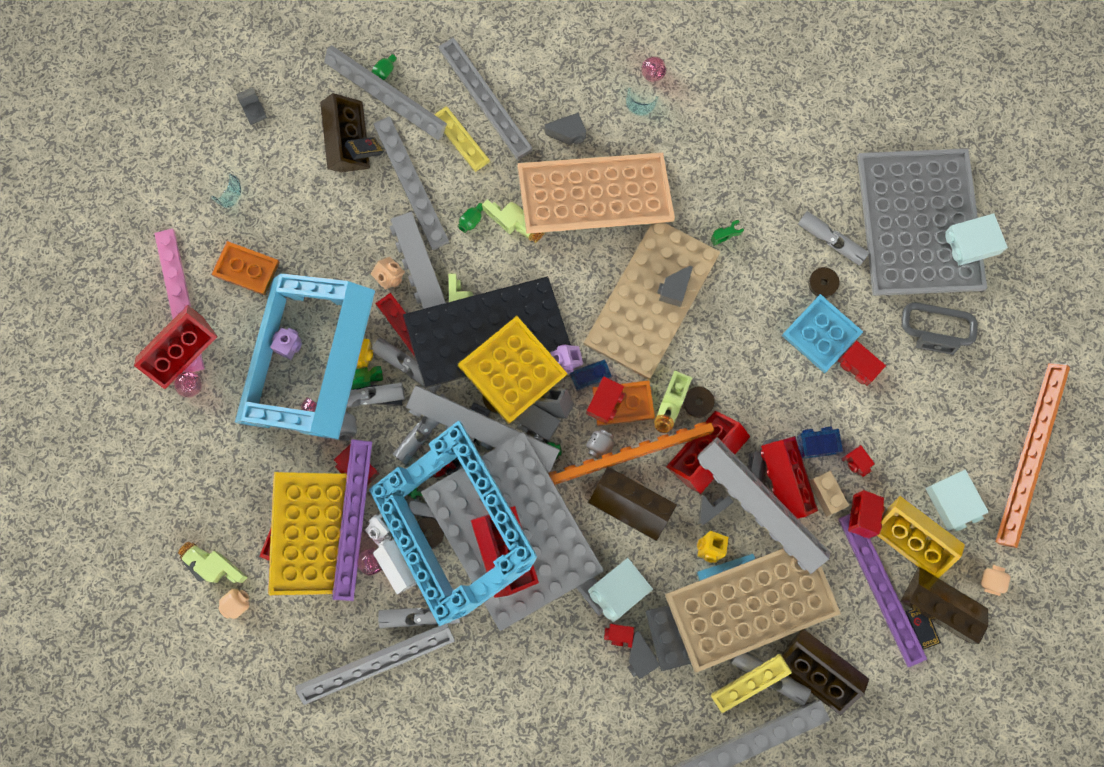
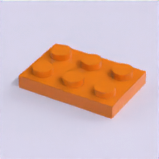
[212,241,280,296]
[592,380,655,426]

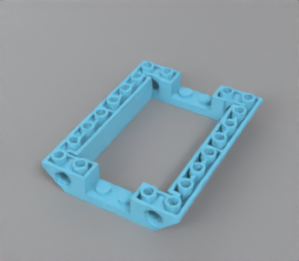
[235,273,375,440]
[369,421,537,626]

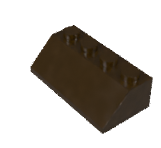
[320,93,370,172]
[588,467,677,541]
[900,567,988,644]
[781,629,870,716]

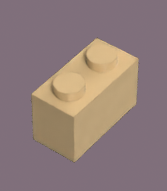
[809,470,849,517]

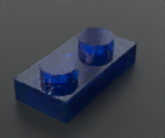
[569,359,612,391]

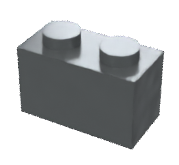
[515,404,560,442]

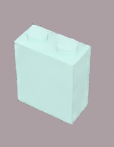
[946,213,1008,266]
[925,469,988,532]
[588,558,653,622]

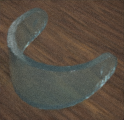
[626,87,659,116]
[211,174,241,208]

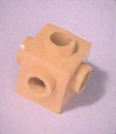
[371,257,405,290]

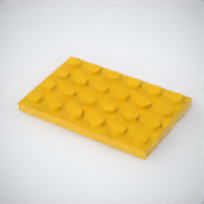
[268,472,347,595]

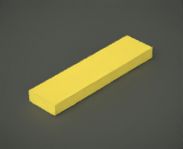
[434,106,490,172]
[711,654,792,713]

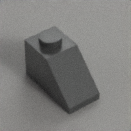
[544,112,586,145]
[657,266,693,307]
[533,387,574,419]
[627,630,660,679]

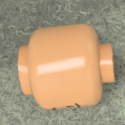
[981,565,1011,596]
[219,589,249,619]

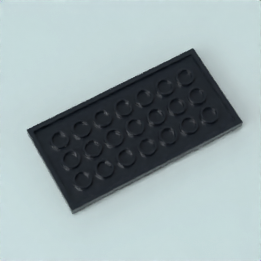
[403,276,571,389]

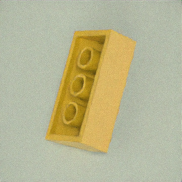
[877,496,965,578]

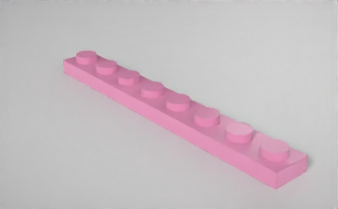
[154,228,205,374]

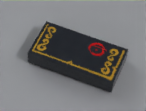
[344,137,384,159]
[905,609,941,650]

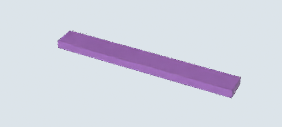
[332,439,372,601]
[838,513,927,667]

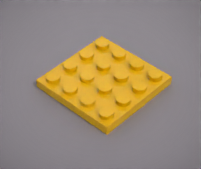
[458,316,567,424]

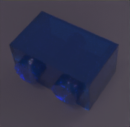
[797,426,843,459]

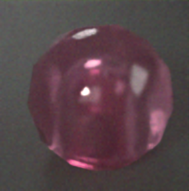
[641,56,666,82]
[174,372,202,398]
[357,548,382,576]

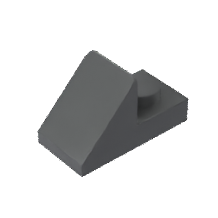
[236,87,267,125]
[698,495,734,527]

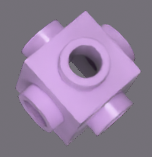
[270,328,302,360]
[550,345,583,373]

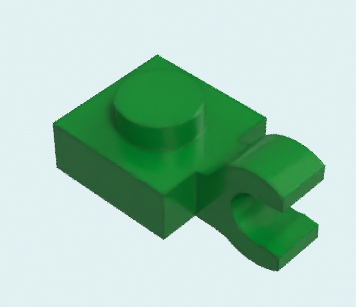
[711,220,744,246]
[351,366,383,389]

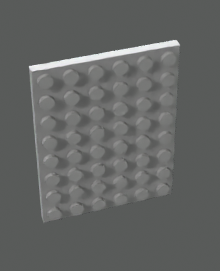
[857,149,987,296]
[421,432,604,631]

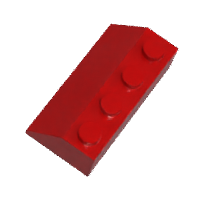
[134,305,218,389]
[666,410,750,495]
[761,436,818,519]
[471,506,539,598]

